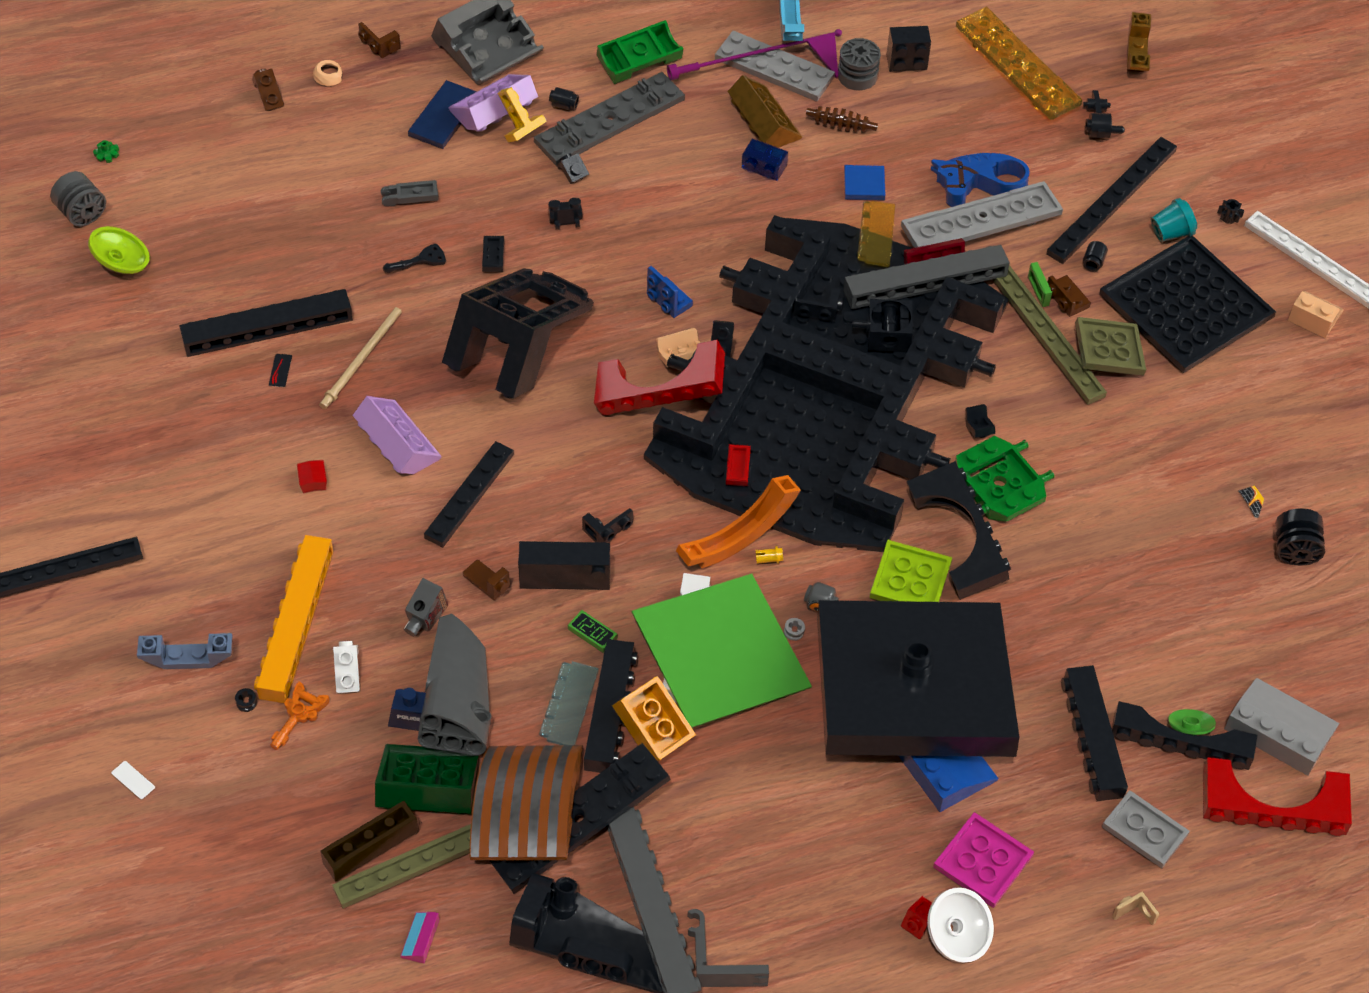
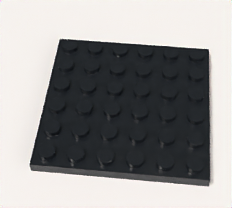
[1099,236,1276,373]

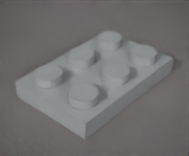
[1102,790,1190,868]

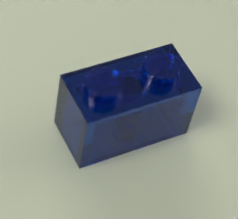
[741,139,788,181]

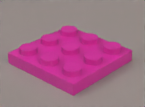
[933,812,1034,908]

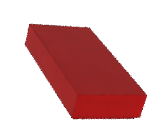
[726,444,751,486]

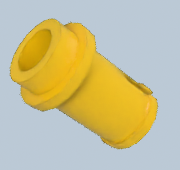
[755,546,783,564]

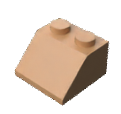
[1288,291,1344,338]

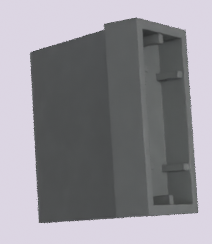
[431,0,544,85]

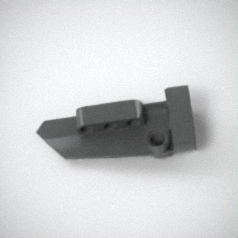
[418,614,491,755]

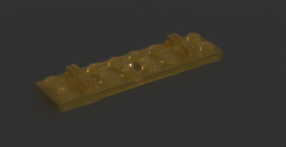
[956,6,1082,120]

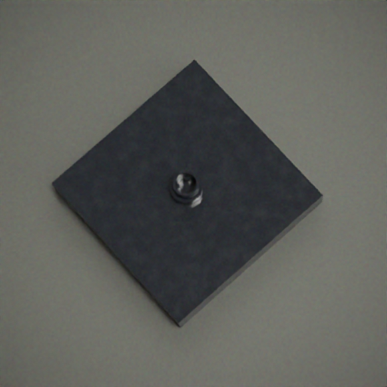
[817,600,1020,757]

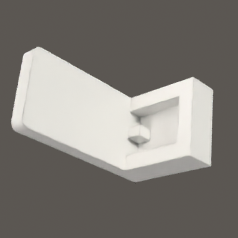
[333,641,360,693]

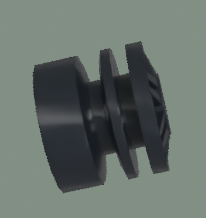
[1275,508,1326,566]

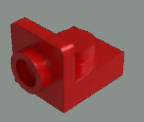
[901,896,932,939]

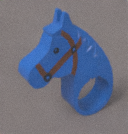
[931,153,1030,207]

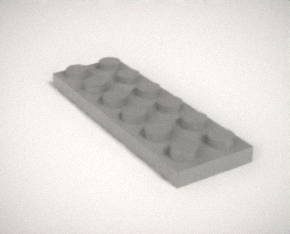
[715,31,835,101]

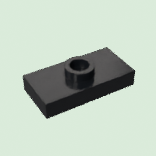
[482,236,504,272]

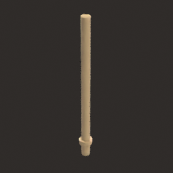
[319,307,402,409]

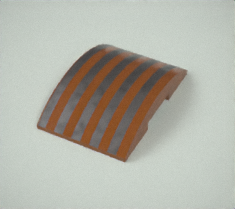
[469,745,583,860]

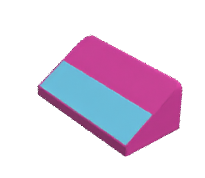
[400,912,440,964]

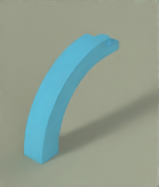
[779,0,804,41]

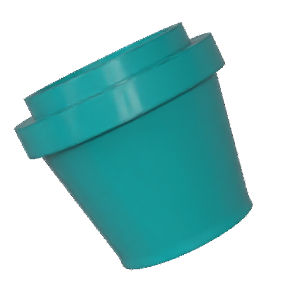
[1151,198,1198,242]

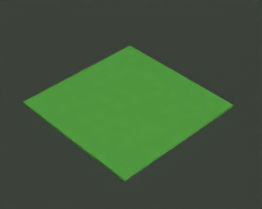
[632,574,812,728]

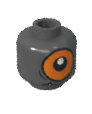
[804,582,839,612]

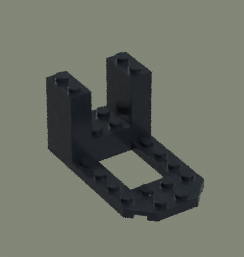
[442,268,594,399]

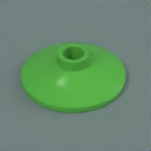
[1168,709,1216,735]

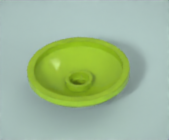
[88,226,150,274]

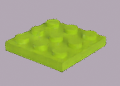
[870,540,952,602]

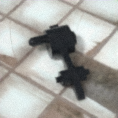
[1083,90,1125,138]

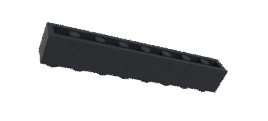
[179,289,353,357]

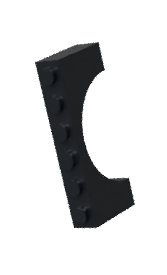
[906,461,1011,600]

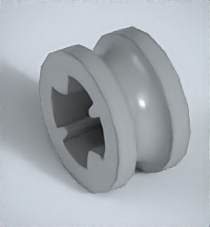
[784,618,805,641]

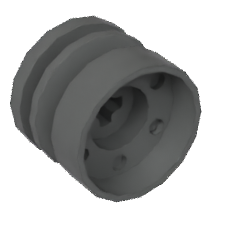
[838,38,881,90]
[50,171,106,227]

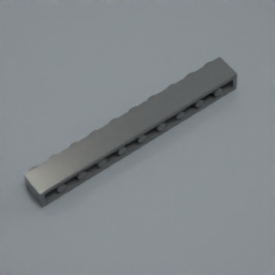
[606,807,702,993]

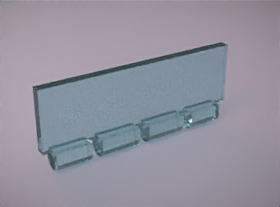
[539,661,599,745]

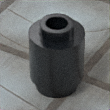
[549,87,579,111]
[1083,241,1108,272]

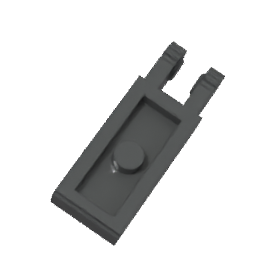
[380,180,439,207]

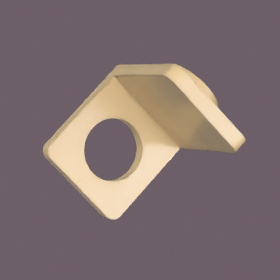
[1112,892,1159,925]

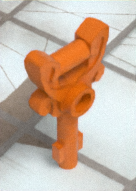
[270,681,329,750]

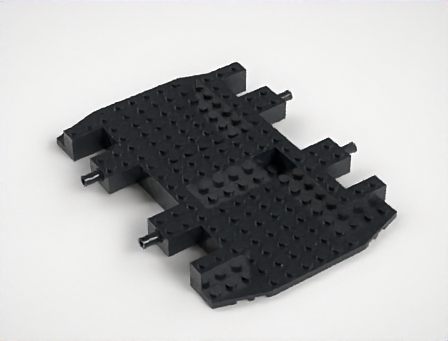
[644,215,1009,552]

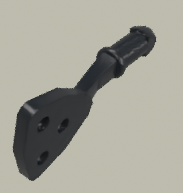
[383,244,446,273]

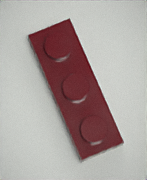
[904,238,965,265]

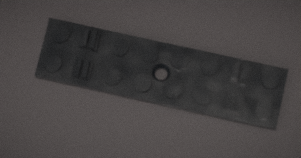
[489,743,671,894]

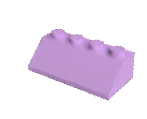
[449,74,538,132]
[353,396,442,474]

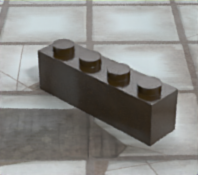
[320,801,418,882]

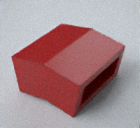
[297,460,327,493]

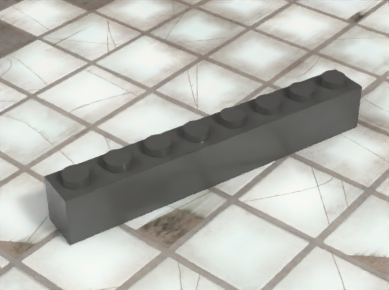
[843,245,1010,309]

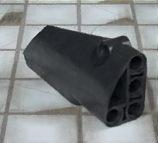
[509,873,663,993]

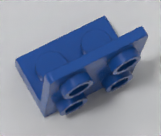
[647,266,693,318]

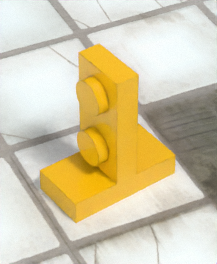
[497,87,547,142]

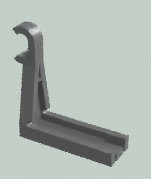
[687,909,769,987]

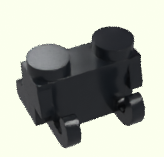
[548,198,582,230]

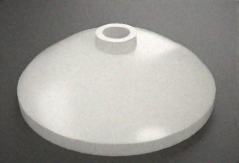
[927,888,994,963]

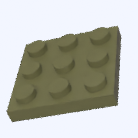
[1075,317,1146,376]

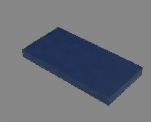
[408,80,477,149]

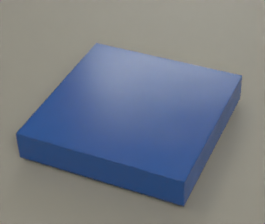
[844,165,886,200]

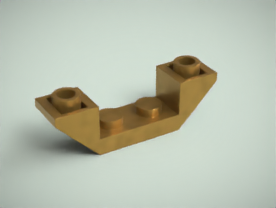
[1127,12,1151,71]

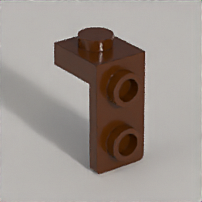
[358,22,401,58]
[252,69,284,111]
[463,560,510,601]

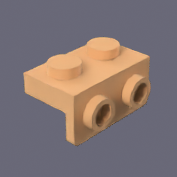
[656,328,700,367]

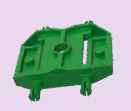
[955,436,1055,522]

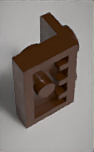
[1047,275,1091,317]

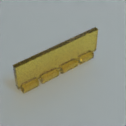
[857,201,895,267]

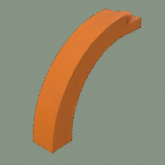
[676,475,801,568]

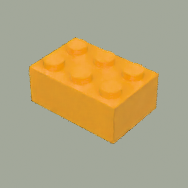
[612,676,696,761]

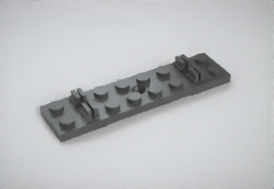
[534,72,685,166]

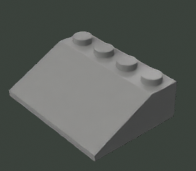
[1225,678,1340,776]

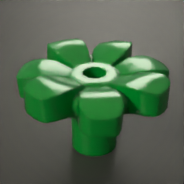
[93,140,119,163]

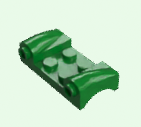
[596,20,684,84]

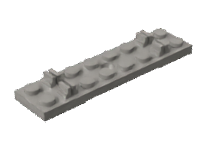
[901,181,1063,248]

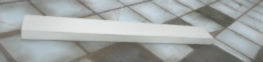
[1244,211,1369,309]

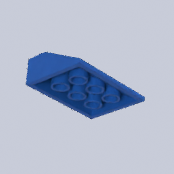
[899,756,999,812]

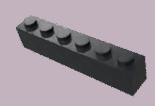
[584,639,638,773]
[1061,665,1128,802]

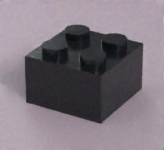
[886,26,931,72]

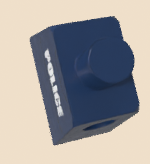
[388,688,426,731]

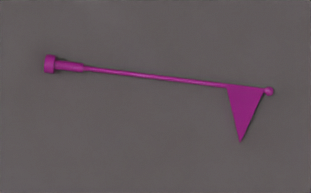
[667,29,842,81]

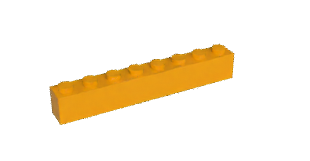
[254,535,333,703]

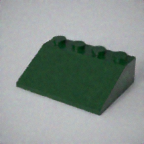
[375,744,479,814]

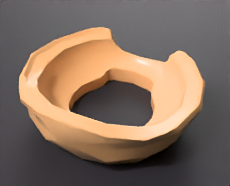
[313,60,342,86]

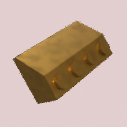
[727,75,802,149]

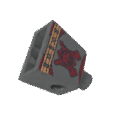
[404,578,448,636]

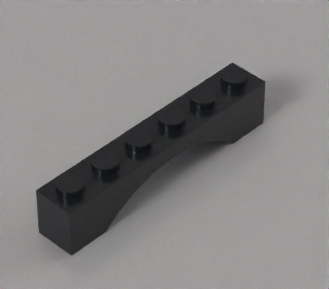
[1112,701,1258,770]

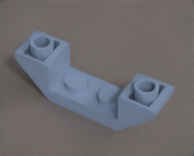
[137,633,233,669]

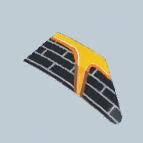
[1239,486,1264,518]

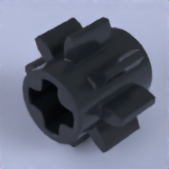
[1217,199,1244,224]

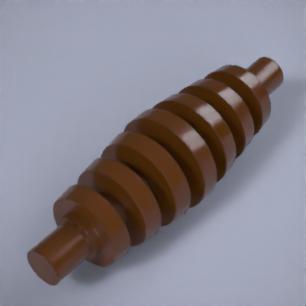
[806,106,878,133]

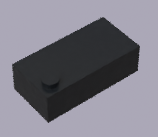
[518,541,610,590]

